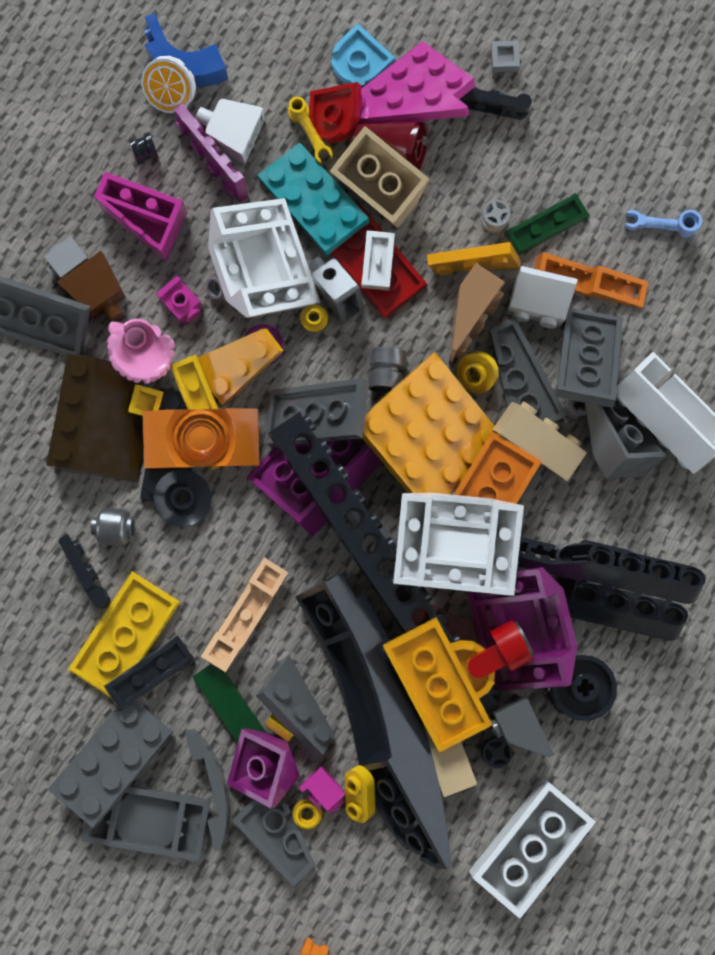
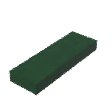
[504,193,590,256]
[193,663,266,743]

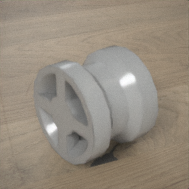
[481,200,511,233]

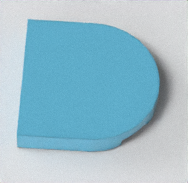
[331,23,396,87]

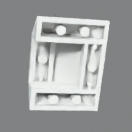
[208,198,320,318]
[393,493,524,596]

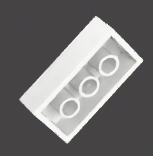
[469,778,596,918]

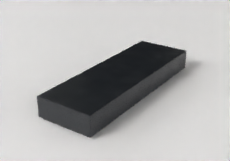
[104,635,194,711]

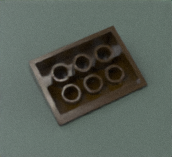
[46,354,156,483]

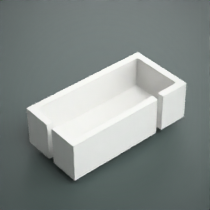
[616,352,715,474]

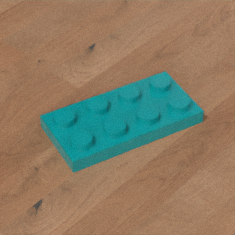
[257,143,369,256]

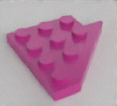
[357,41,475,125]

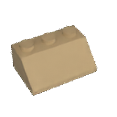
[330,126,430,228]

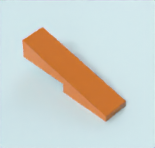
[533,252,649,308]

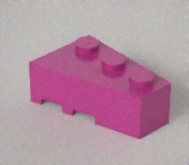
[94,172,187,262]

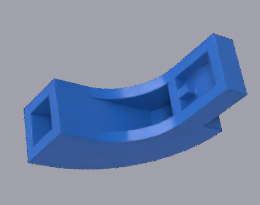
[144,13,228,87]

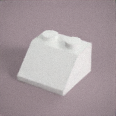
[507,266,578,328]

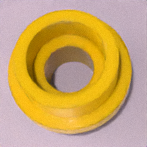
[300,304,328,332]
[293,799,322,830]

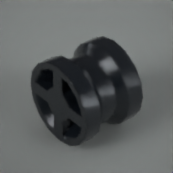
[129,132,159,165]
[481,737,512,768]

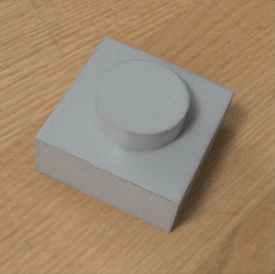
[490,41,520,72]

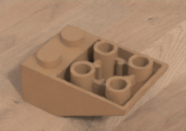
[448,263,505,364]

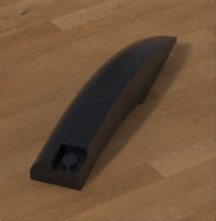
[295,573,451,869]

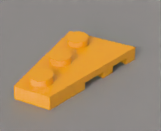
[427,242,521,275]
[198,329,284,405]

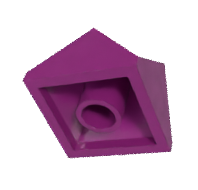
[227,728,300,809]

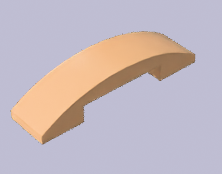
[201,557,289,672]

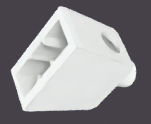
[196,99,265,164]

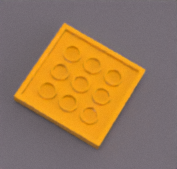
[363,352,505,494]

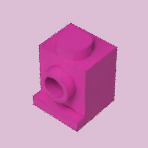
[156,276,203,325]
[299,765,345,814]

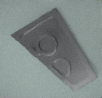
[256,655,335,759]

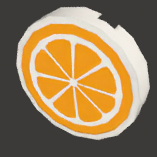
[141,56,196,113]

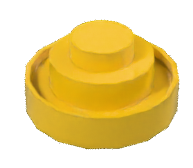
[457,351,499,393]

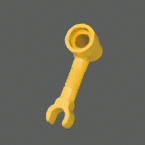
[288,96,333,166]

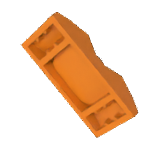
[143,408,259,469]

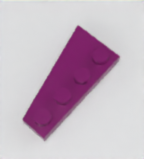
[173,103,249,203]

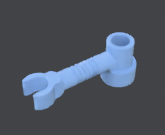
[625,210,702,238]

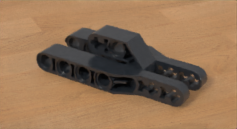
[517,537,706,641]

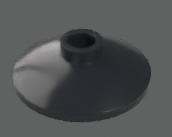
[153,469,211,527]

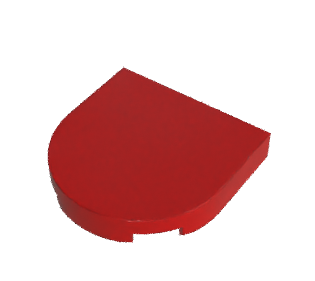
[309,82,362,143]

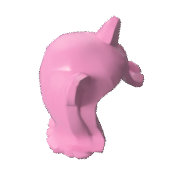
[107,318,175,384]

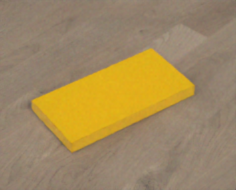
[68,571,181,698]

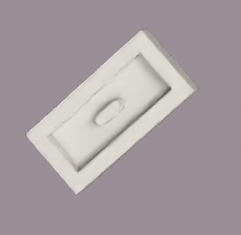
[362,231,395,290]

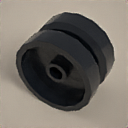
[546,655,617,721]

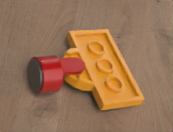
[383,617,535,753]

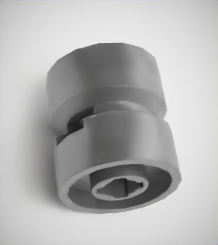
[368,347,407,394]

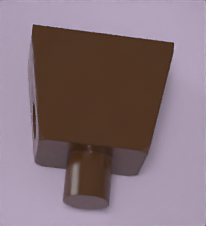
[57,251,126,323]

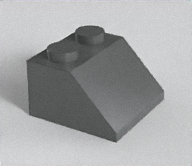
[489,696,554,757]

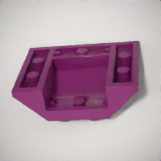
[467,567,577,691]

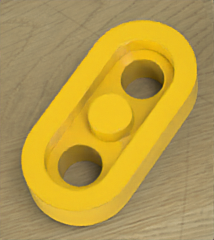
[344,765,375,823]

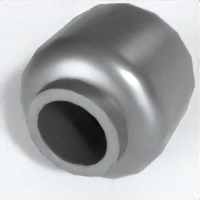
[91,508,135,546]

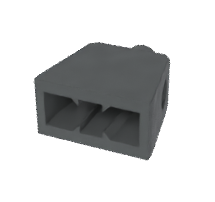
[309,256,364,325]

